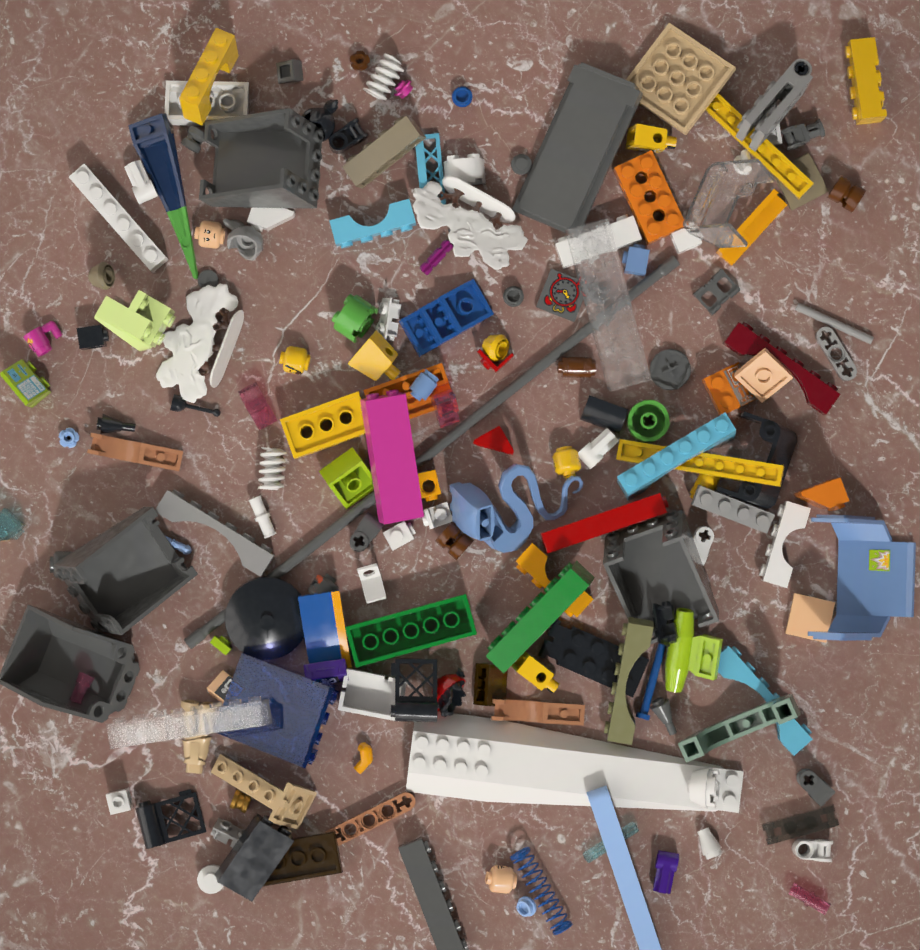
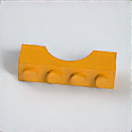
[516,543,594,618]

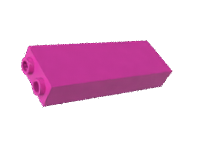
[360,390,424,525]

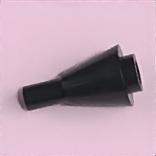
[97,414,136,434]

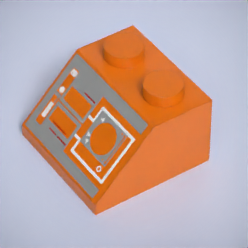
[702,362,757,416]

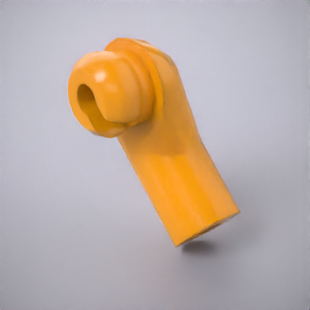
[353,742,373,774]

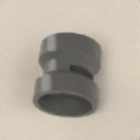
[181,125,205,154]

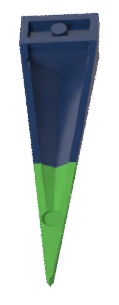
[128,113,198,279]

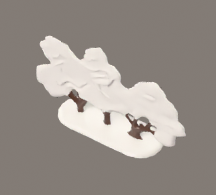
[413,176,528,270]
[156,283,244,403]

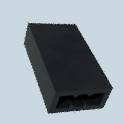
[215,814,294,902]

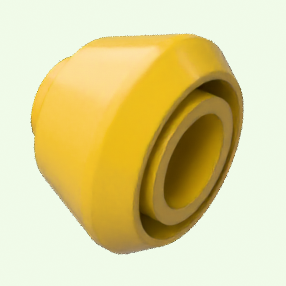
[482,334,509,362]

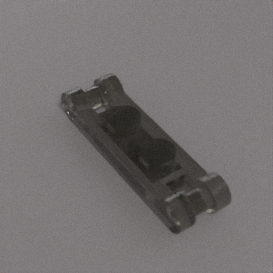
[762,804,839,845]

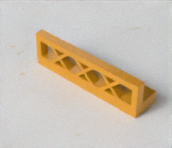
[716,189,788,266]

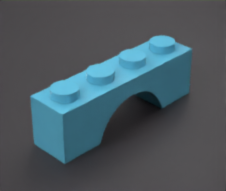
[329,199,416,249]

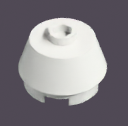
[687,767,720,809]

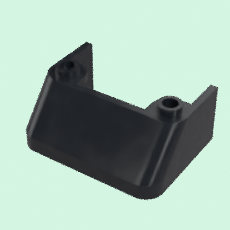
[715,411,797,509]

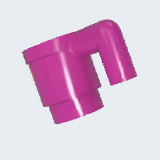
[23,321,63,357]

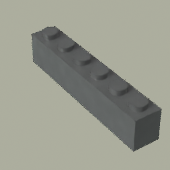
[398,837,469,950]

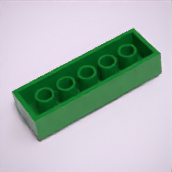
[486,560,595,673]
[345,594,477,667]

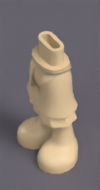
[181,700,220,774]

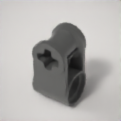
[350,512,384,552]
[796,768,836,807]

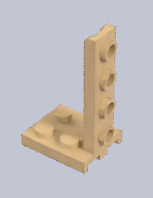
[211,754,317,830]

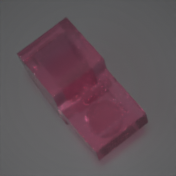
[238,382,277,431]
[431,389,460,428]

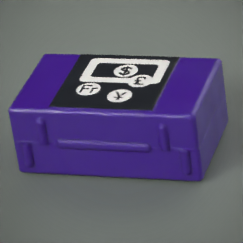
[304,659,349,687]

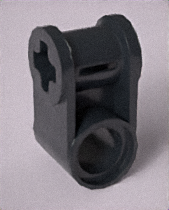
[329,118,369,154]

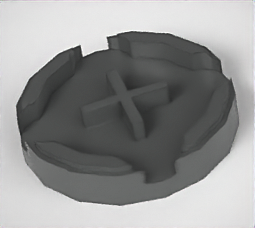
[649,349,691,391]

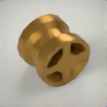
[230,789,252,813]

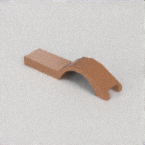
[87,433,183,471]
[491,699,585,726]

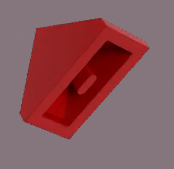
[473,425,514,455]

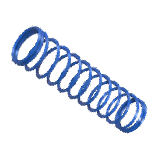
[510,847,573,935]

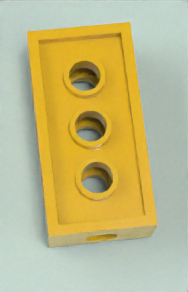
[280,391,365,459]

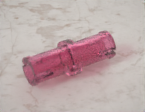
[788,882,831,915]

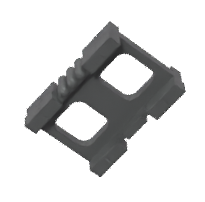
[692,269,740,316]

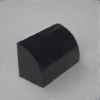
[580,395,629,434]

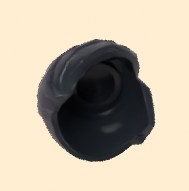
[302,99,339,142]

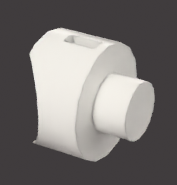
[197,864,224,894]

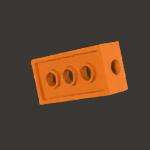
[613,150,687,245]

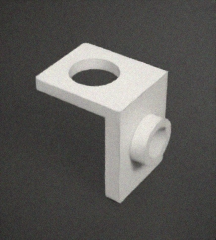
[357,563,387,604]

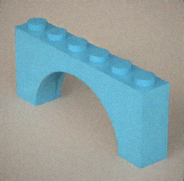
[617,412,736,501]

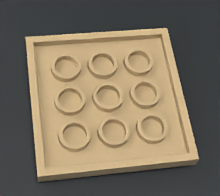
[626,23,736,135]

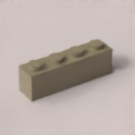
[343,116,426,189]

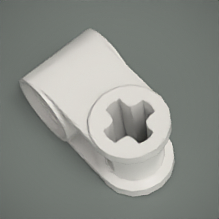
[693,526,714,566]
[792,839,833,862]

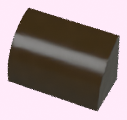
[473,663,508,706]

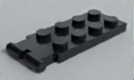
[538,619,649,698]

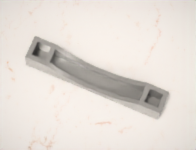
[155,489,275,577]

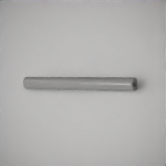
[795,303,874,344]

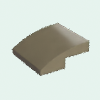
[773,153,829,210]

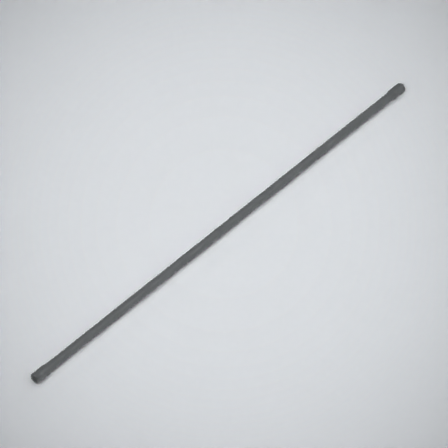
[184,255,680,649]

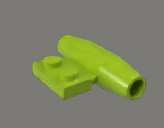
[665,608,723,693]

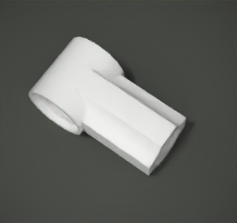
[124,160,158,205]
[578,428,619,469]

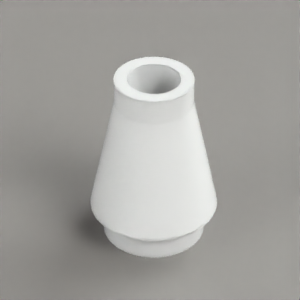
[697,827,722,860]

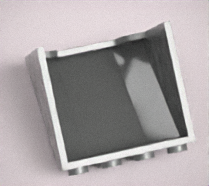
[0,605,140,723]

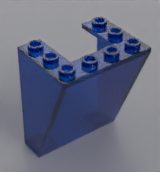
[213,652,339,769]

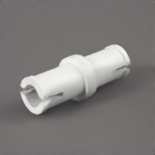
[248,495,277,539]

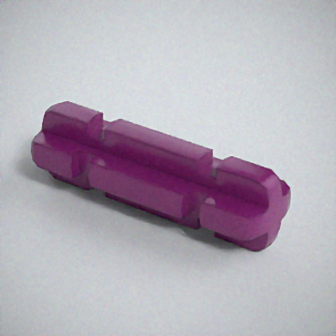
[420,240,453,275]

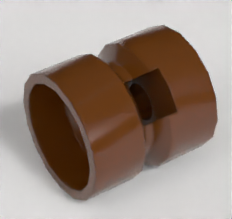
[827,175,866,213]
[435,521,474,560]

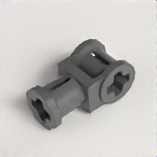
[781,119,825,151]

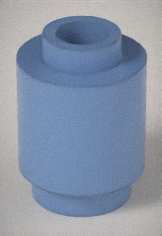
[409,369,439,401]

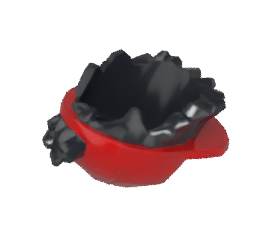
[432,668,466,717]

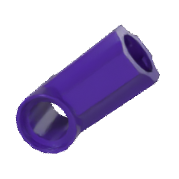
[653,850,679,894]

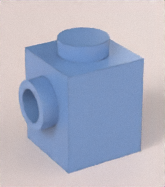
[622,244,650,276]

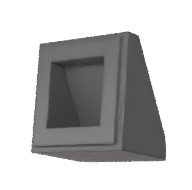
[276,59,303,84]

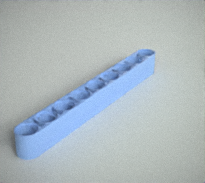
[586,786,662,950]

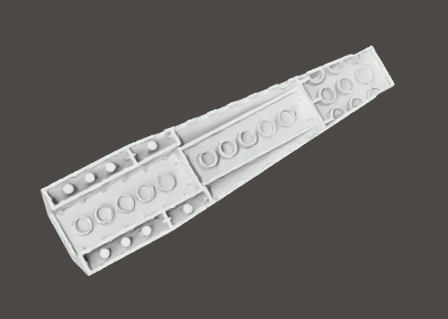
[406,711,744,813]

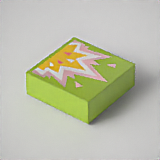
[869,550,890,571]

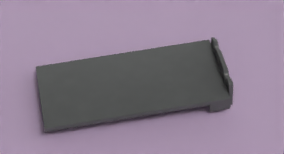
[512,62,643,238]

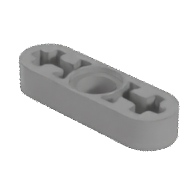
[815,327,857,381]

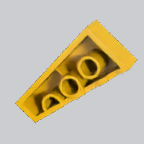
[845,37,887,125]

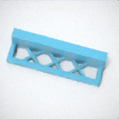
[416,133,446,205]

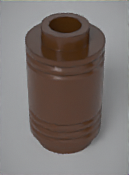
[557,357,596,378]

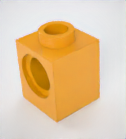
[418,470,441,502]

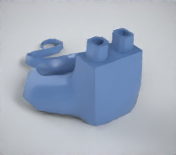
[450,464,583,553]

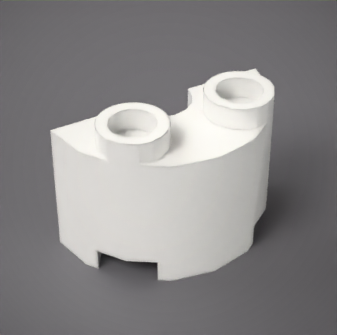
[443,154,486,185]

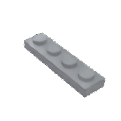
[691,484,775,533]

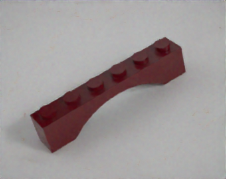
[723,322,841,416]

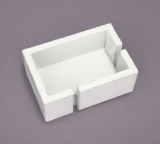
[338,668,407,722]

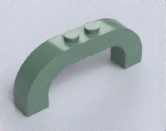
[678,694,801,763]

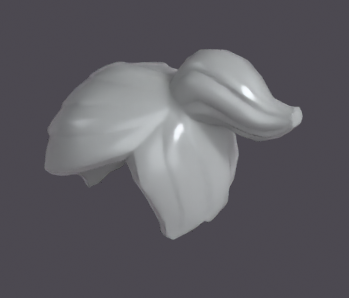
[223,218,264,261]

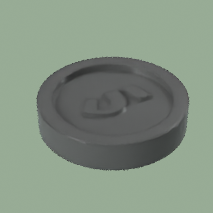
[198,270,219,288]

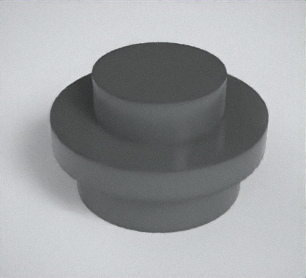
[511,154,532,175]
[503,286,524,307]

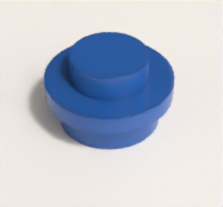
[452,86,473,107]

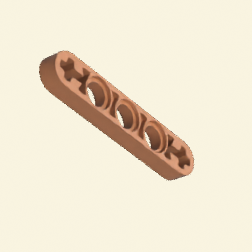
[325,791,416,846]

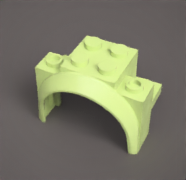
[94,290,176,351]

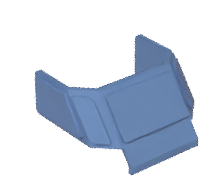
[808,515,916,641]

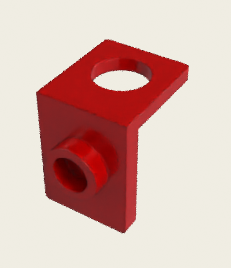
[477,349,514,373]

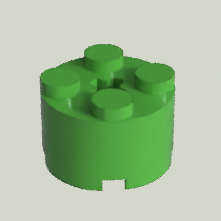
[331,294,378,343]
[627,400,670,442]

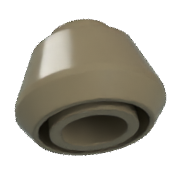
[88,262,115,290]

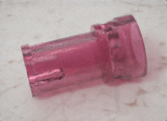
[69,672,94,705]

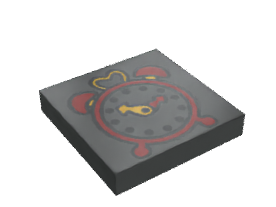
[536,269,589,322]

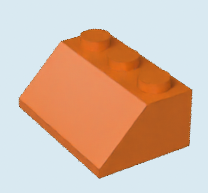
[793,477,849,512]

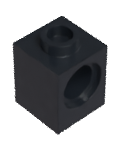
[76,325,109,350]

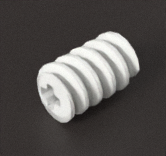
[363,53,404,100]
[258,447,287,490]

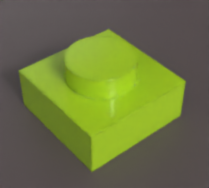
[210,635,233,655]

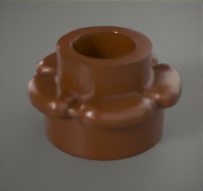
[350,51,370,71]

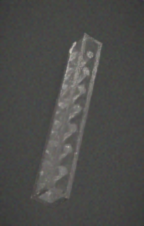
[106,696,272,749]

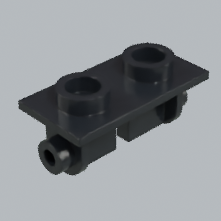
[652,601,678,647]

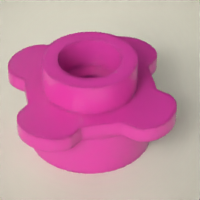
[394,80,413,99]

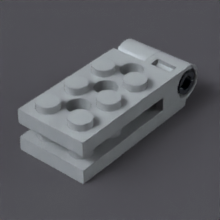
[735,59,813,151]

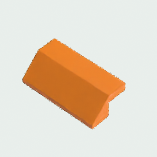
[363,363,456,419]

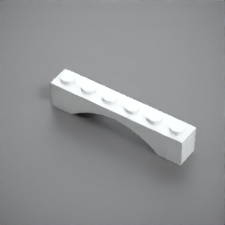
[69,164,169,273]

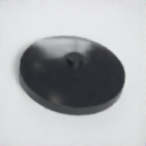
[225,576,304,660]

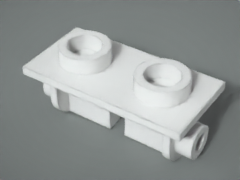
[376,298,401,341]

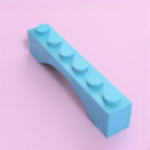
[718,645,813,756]

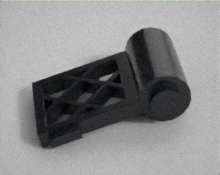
[391,659,438,722]
[135,789,206,849]

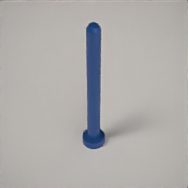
[635,642,666,720]

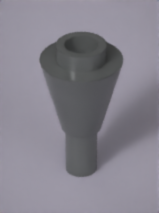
[650,697,677,735]

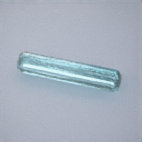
[583,822,639,863]

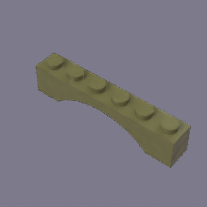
[604,617,654,745]

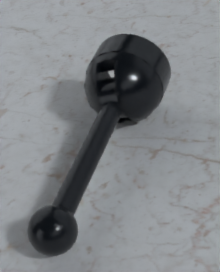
[170,394,221,417]

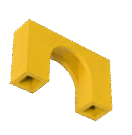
[179,28,239,126]

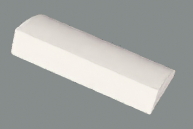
[164,80,249,126]

